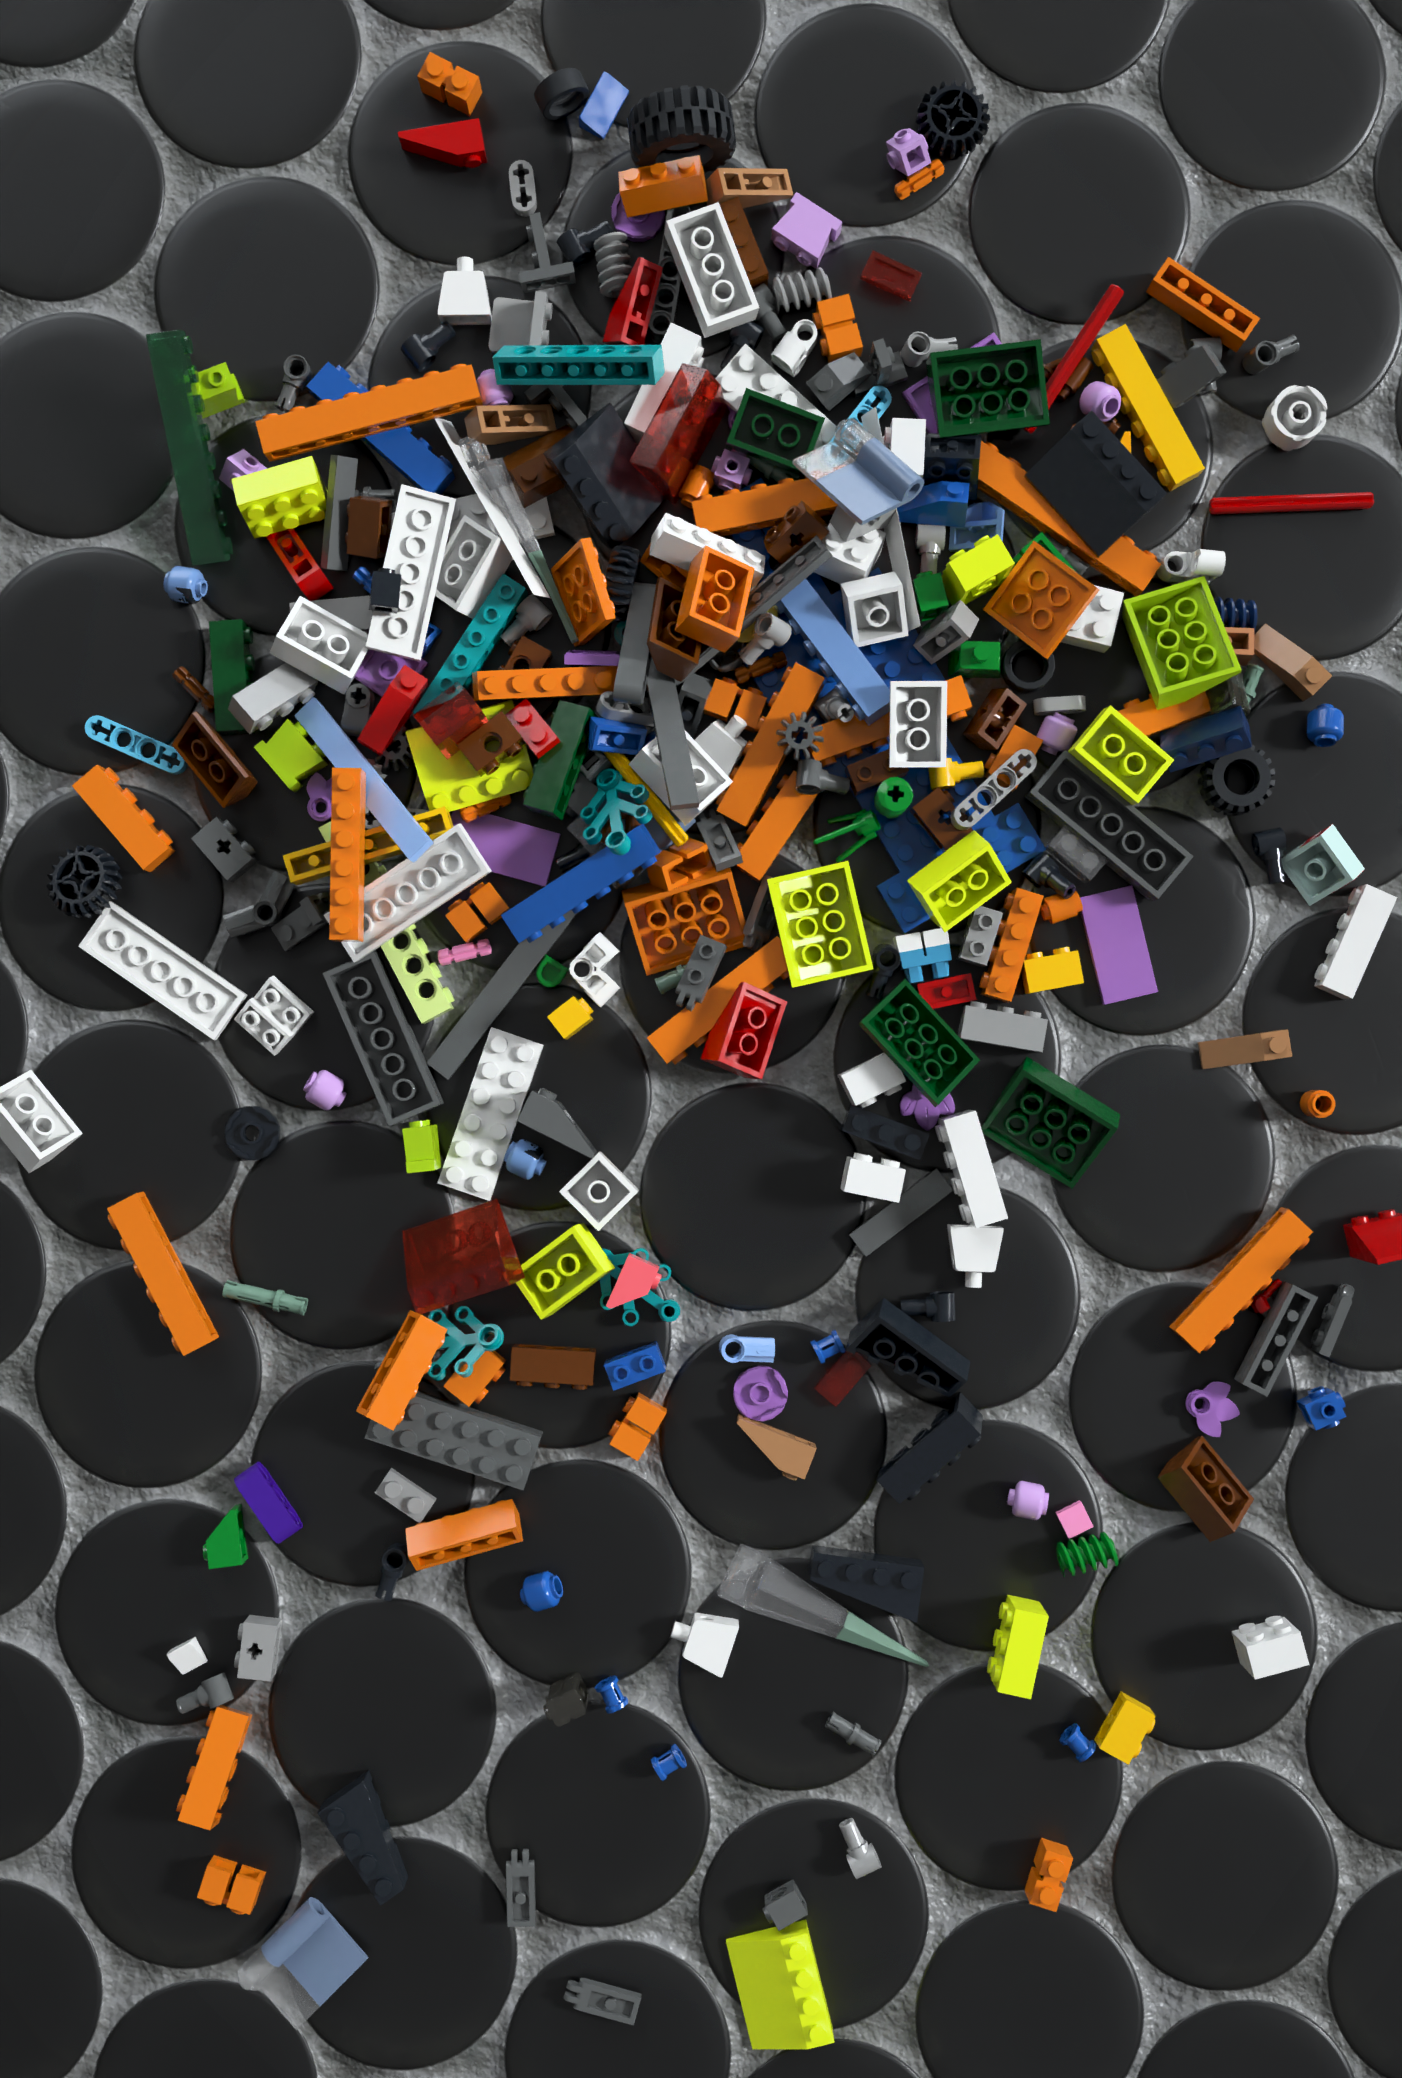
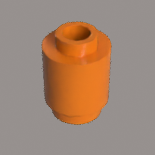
[678,465,714,509]
[1040,890,1083,924]
[1300,1090,1335,1118]

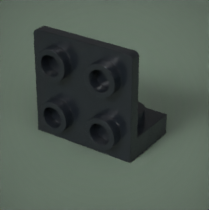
[923,433,981,501]

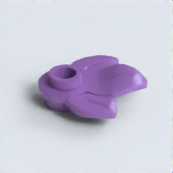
[307,772,332,822]
[900,1084,955,1131]
[1185,1381,1240,1437]

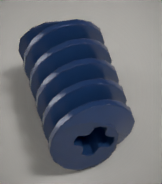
[1214,597,1258,632]

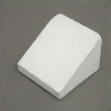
[166,1637,208,1675]

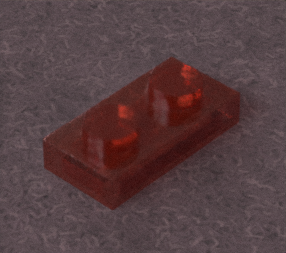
[860,250,922,302]
[814,1351,872,1407]

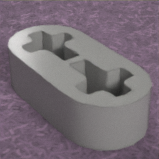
[509,160,537,217]
[1033,695,1086,715]

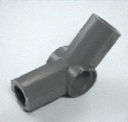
[223,871,295,938]

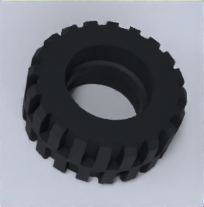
[627,85,736,174]

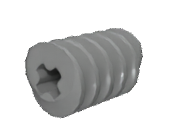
[594,232,632,298]
[772,267,832,313]

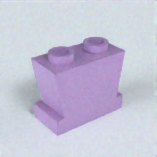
[771,192,842,269]

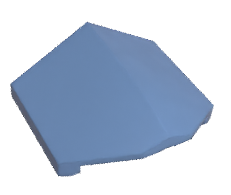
[949,502,1005,552]

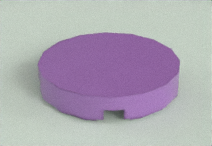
[612,192,665,242]
[733,1365,788,1421]

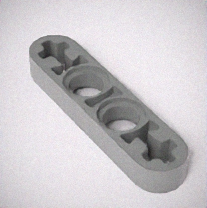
[950,749,1037,831]

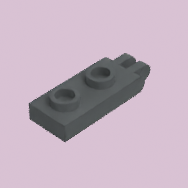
[696,808,743,872]
[743,875,776,952]
[675,935,727,1011]
[1311,1283,1354,1357]
[506,1849,536,1927]
[563,1978,641,2026]

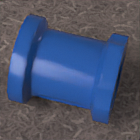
[811,1330,846,1364]
[595,1675,629,1714]
[1059,1723,1097,1762]
[651,1744,687,1781]

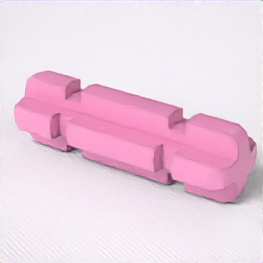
[437,939,492,966]

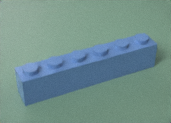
[774,579,890,726]

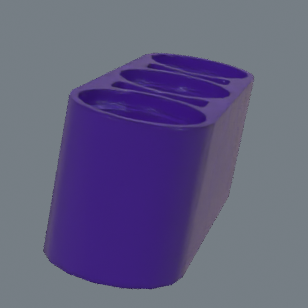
[234,1462,303,1544]

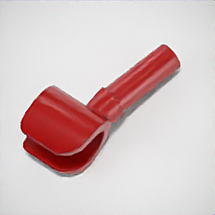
[1251,1279,1282,1313]

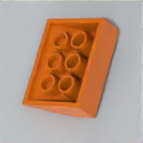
[621,864,745,976]

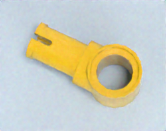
[928,758,984,790]

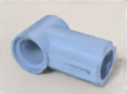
[719,1334,775,1363]

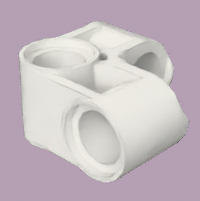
[771,319,817,377]
[1156,549,1226,585]
[569,932,620,1007]

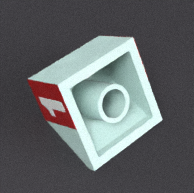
[1281,824,1365,906]

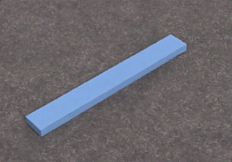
[294,697,434,862]

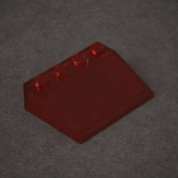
[629,363,727,504]
[402,1199,525,1314]

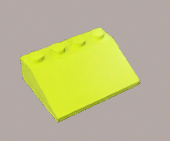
[406,700,533,812]
[767,861,873,988]
[726,1919,835,2049]

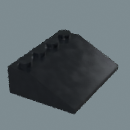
[543,403,669,550]
[1024,411,1167,558]

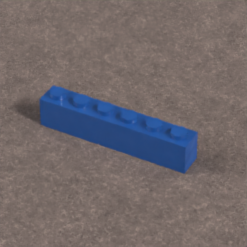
[306,362,455,495]
[501,824,661,943]

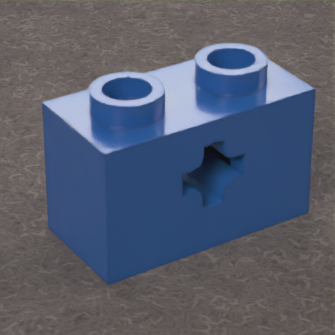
[604,1341,666,1391]

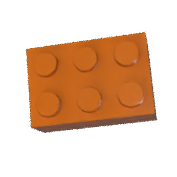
[675,545,755,653]

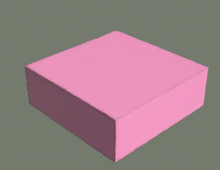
[1055,1500,1094,1539]

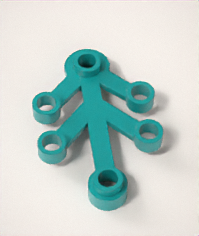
[580,768,653,855]
[600,1248,680,1326]
[428,1306,504,1381]

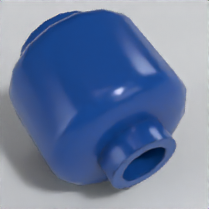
[1307,704,1344,747]
[520,1571,563,1612]

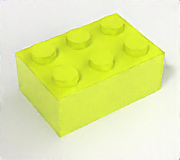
[232,456,327,539]
[942,534,1015,606]
[1068,705,1174,805]
[907,830,1012,932]
[510,1223,615,1320]
[987,1595,1049,1699]

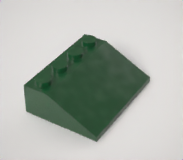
[926,339,1050,439]
[859,979,980,1107]
[981,1056,1120,1189]

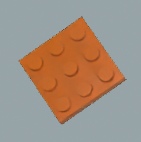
[551,537,615,647]
[983,541,1099,659]

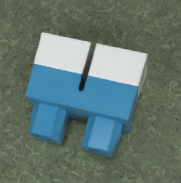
[893,928,952,983]

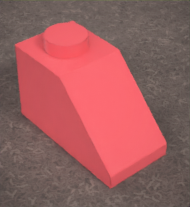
[606,1253,662,1309]

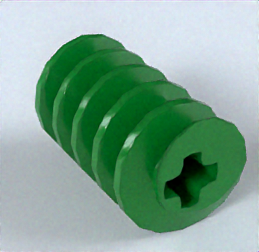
[874,777,914,819]
[1056,1532,1118,1577]

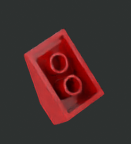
[701,982,787,1079]
[1343,1209,1402,1265]

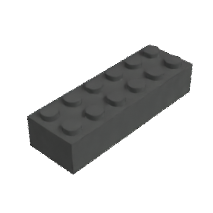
[1025,750,1194,902]
[323,951,444,1126]
[365,1390,543,1490]

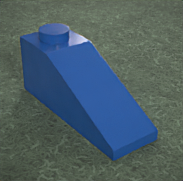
[897,481,970,527]

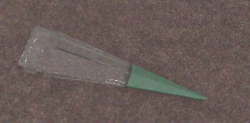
[458,436,579,644]
[717,1543,929,1667]

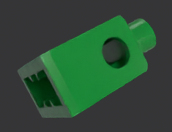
[948,641,1001,679]

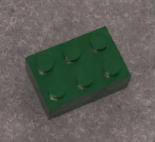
[726,388,825,476]

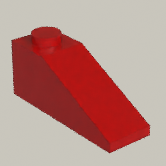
[398,118,487,168]
[603,257,663,345]
[266,528,334,601]
[357,665,428,756]

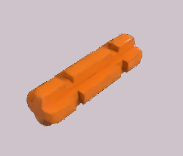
[894,159,945,200]
[459,794,511,823]

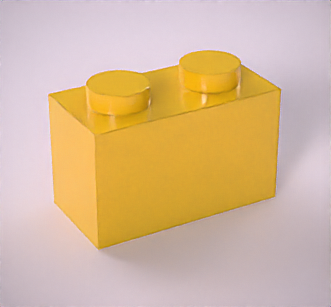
[1021,947,1084,994]
[547,996,594,1040]
[1094,1692,1156,1765]

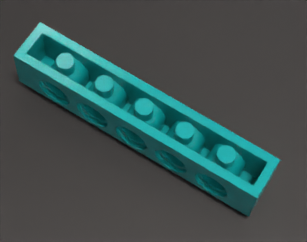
[492,345,665,385]
[413,574,529,725]

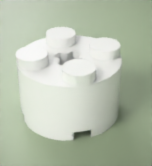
[1262,385,1327,451]

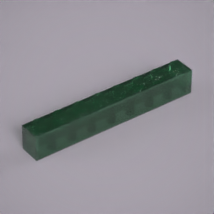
[146,330,233,566]

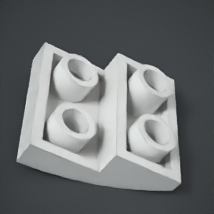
[234,976,314,1056]

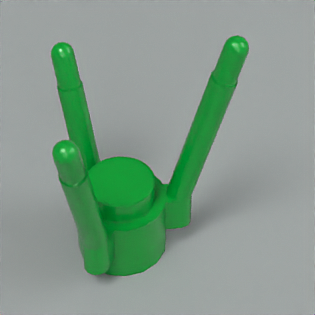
[813,809,881,863]

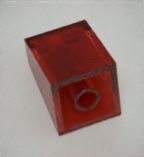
[413,682,488,760]

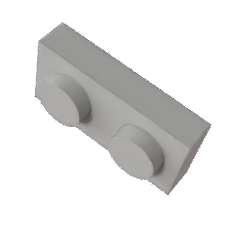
[375,1468,437,1523]

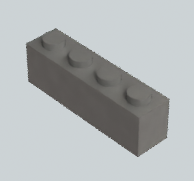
[1234,1281,1318,1397]

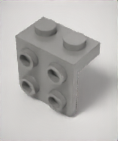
[488,291,553,353]

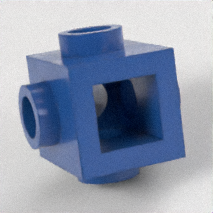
[1296,1386,1346,1431]

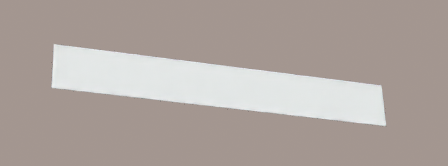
[861,407,921,632]
[435,418,550,598]

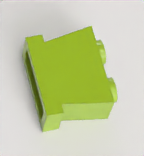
[174,362,245,422]
[254,719,328,793]
[402,1120,442,1173]

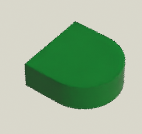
[536,955,569,987]

